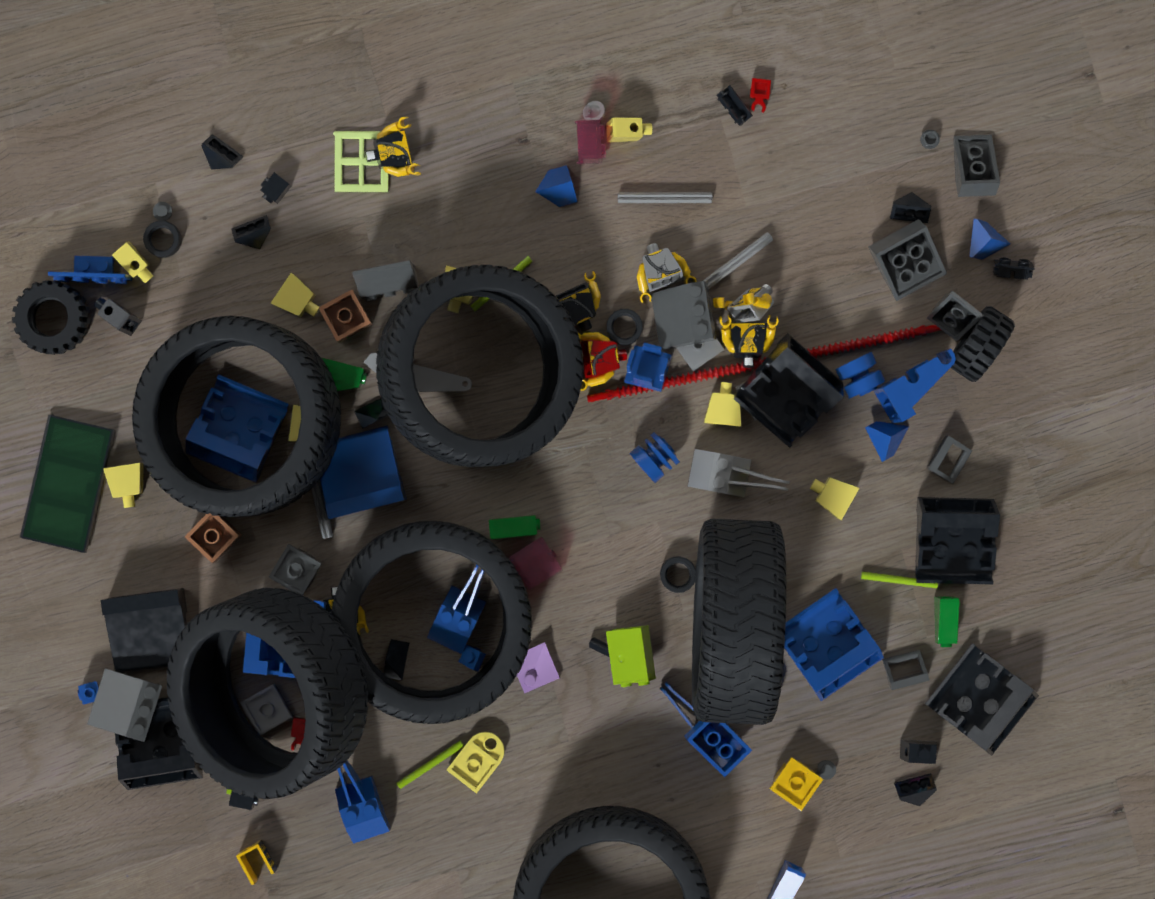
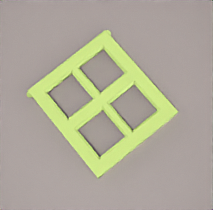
[333,131,389,192]

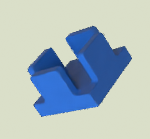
[624,343,672,392]

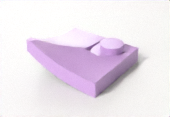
[517,642,560,694]

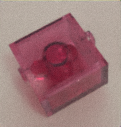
[575,120,606,164]
[509,537,563,590]

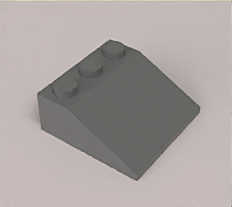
[868,219,947,301]
[352,260,418,301]
[651,281,717,350]
[87,668,162,742]

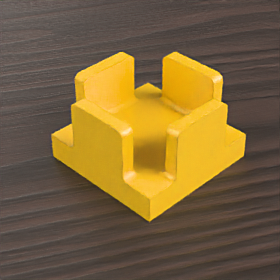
[769,757,823,811]

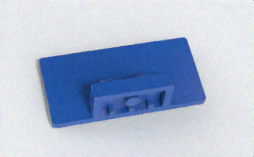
[48,256,132,284]

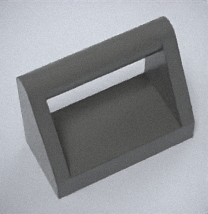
[926,436,972,484]
[882,649,929,690]

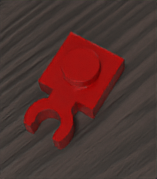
[750,78,771,113]
[290,717,306,751]

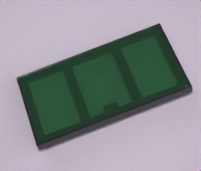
[20,414,115,553]

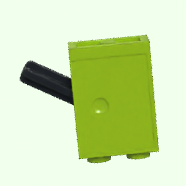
[589,625,656,687]

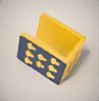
[236,840,277,885]

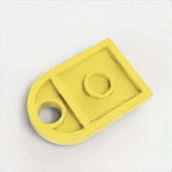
[447,731,504,794]

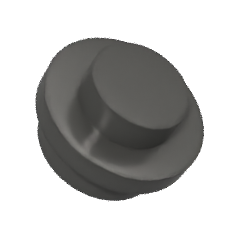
[920,130,940,149]
[153,202,173,221]
[817,760,836,780]

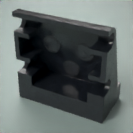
[734,333,844,448]
[915,497,1000,585]
[100,588,187,673]
[925,643,1039,756]
[115,698,203,790]

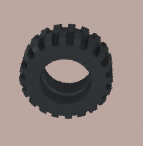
[12,280,91,355]
[951,306,1015,382]

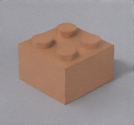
[319,290,373,343]
[185,513,242,564]

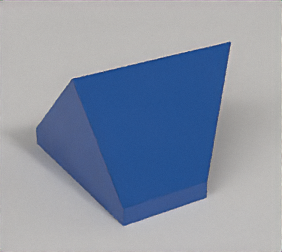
[535,165,578,207]
[969,219,1010,260]
[865,421,909,462]

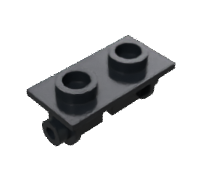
[716,85,753,126]
[993,257,1035,280]

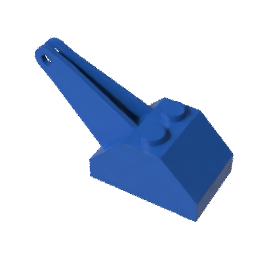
[427,564,487,654]
[659,682,752,777]
[335,760,391,844]

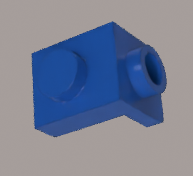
[459,644,486,671]
[78,681,99,705]

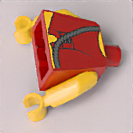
[578,332,627,391]

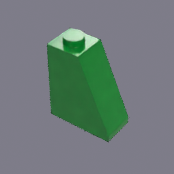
[321,357,368,392]
[489,515,541,539]
[934,596,959,647]

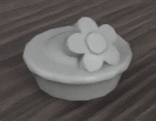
[583,101,605,123]

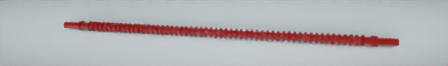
[587,324,942,403]

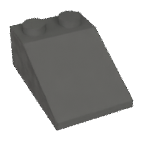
[953,135,1000,197]
[927,291,983,341]

